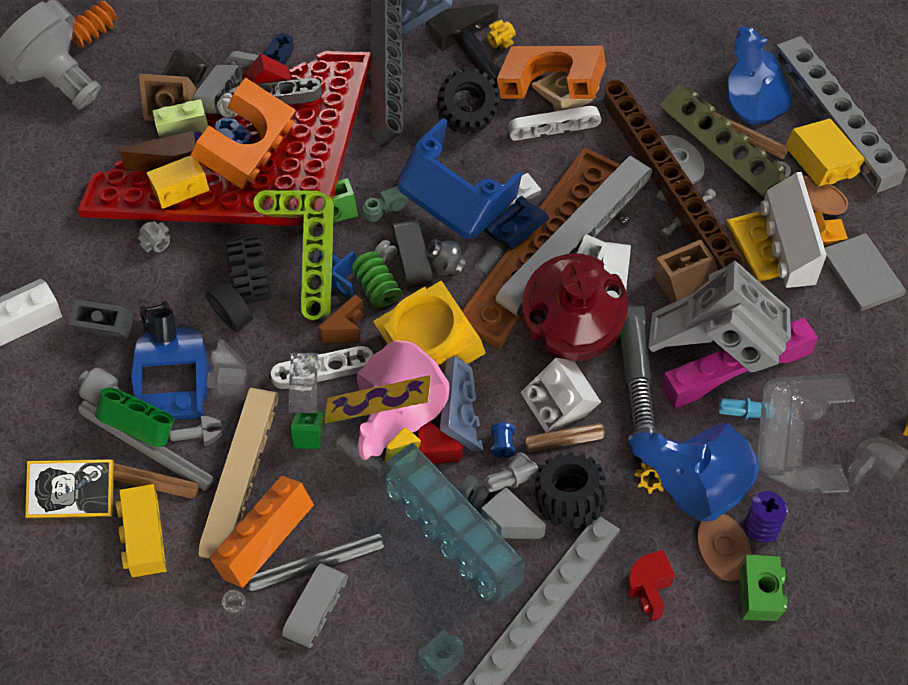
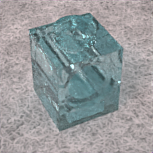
[418,629,465,683]

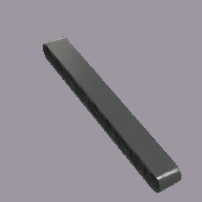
[371,0,403,145]

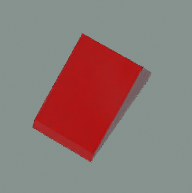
[242,54,291,84]
[417,422,463,465]

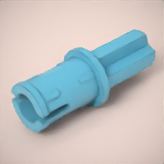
[719,398,774,420]

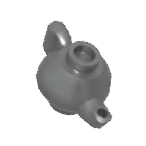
[426,239,466,276]

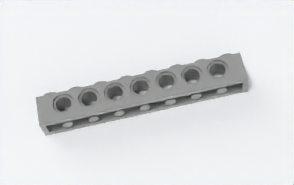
[775,36,907,194]

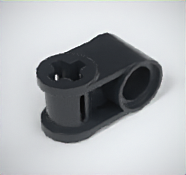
[140,300,177,342]

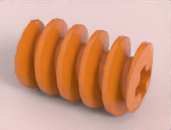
[71,0,118,49]

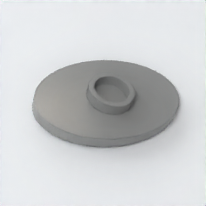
[661,135,705,184]

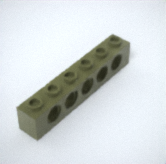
[660,84,787,199]

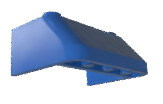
[397,118,522,239]

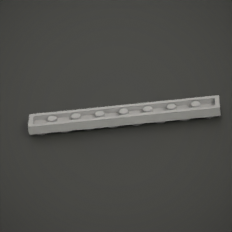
[463,516,620,685]

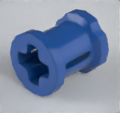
[491,423,515,458]

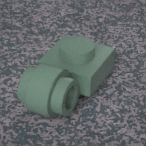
[363,186,408,222]

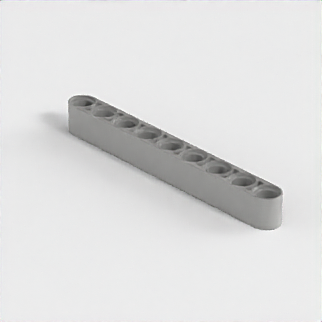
[496,156,652,316]

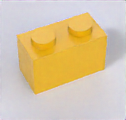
[147,156,209,209]

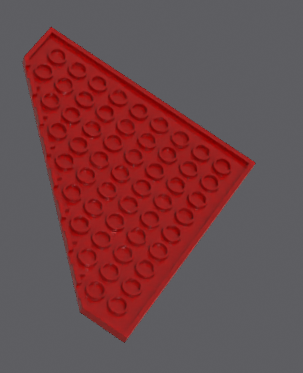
[78,51,371,227]

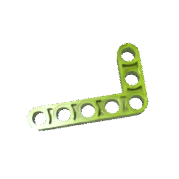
[253,190,334,321]

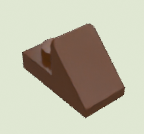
[318,295,363,343]

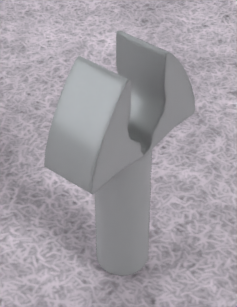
[169,416,222,446]

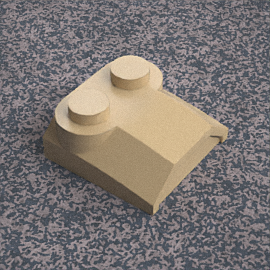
[532,71,599,112]

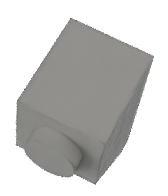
[481,487,546,539]

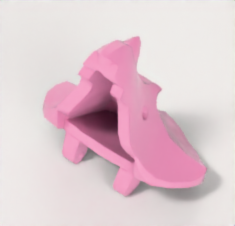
[357,340,450,460]

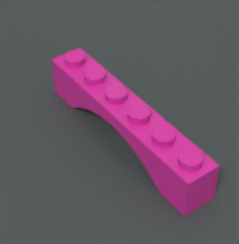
[661,317,818,409]

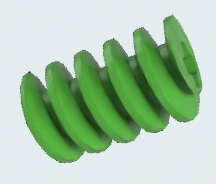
[352,251,403,308]

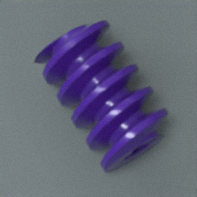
[744,491,788,543]

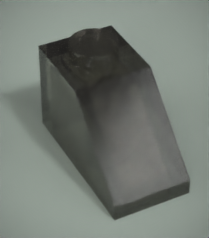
[162,49,208,86]

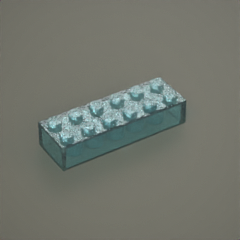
[386,443,525,606]

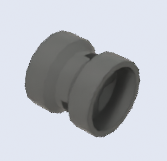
[457,474,495,512]

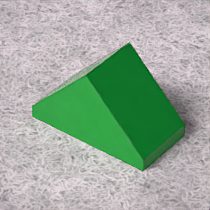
[291,411,324,449]

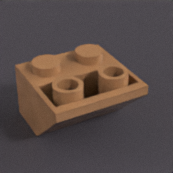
[653,240,718,303]

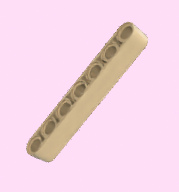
[199,388,278,559]

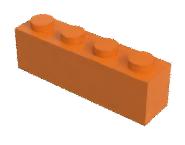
[209,476,314,588]

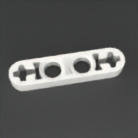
[507,106,601,141]
[271,346,373,389]

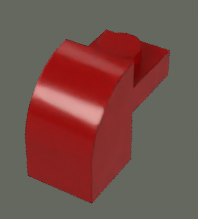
[627,549,675,621]

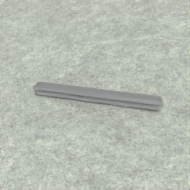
[78,400,214,491]

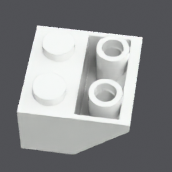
[521,358,601,433]

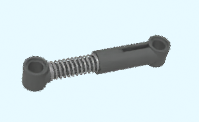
[620,306,662,459]

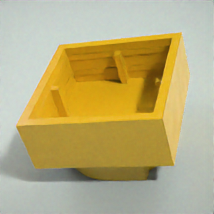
[373,280,486,376]

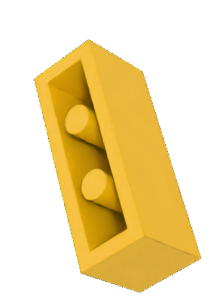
[116,484,166,578]

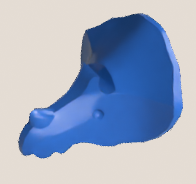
[727,26,792,125]
[628,423,759,521]

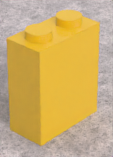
[785,119,865,187]

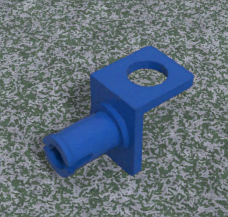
[318,251,356,299]

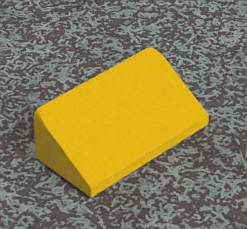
[385,427,421,466]

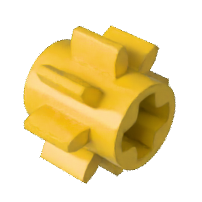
[487,20,516,49]
[635,462,664,494]

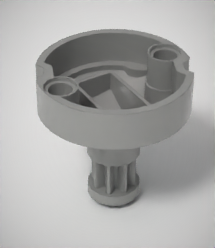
[0,0,102,110]

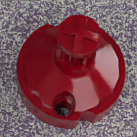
[522,254,628,361]

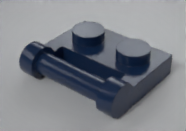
[484,196,549,250]

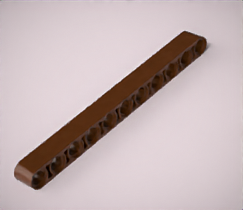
[604,80,743,270]

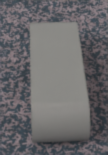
[193,65,244,114]
[282,563,348,648]

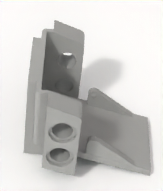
[649,260,791,372]

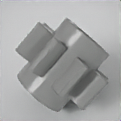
[138,221,171,253]

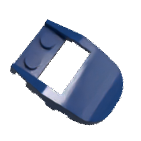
[131,327,210,420]

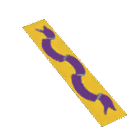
[325,375,431,424]

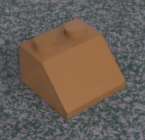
[139,74,197,121]

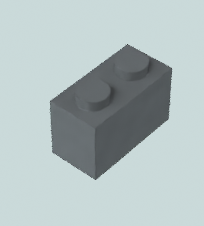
[68,299,135,340]

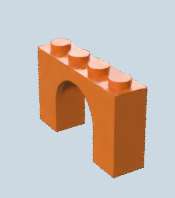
[497,46,606,99]
[190,77,296,189]

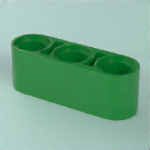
[95,387,174,447]

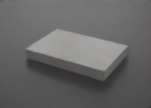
[825,233,906,312]

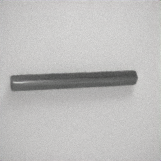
[247,532,384,591]

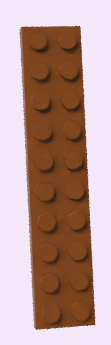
[462,147,620,349]

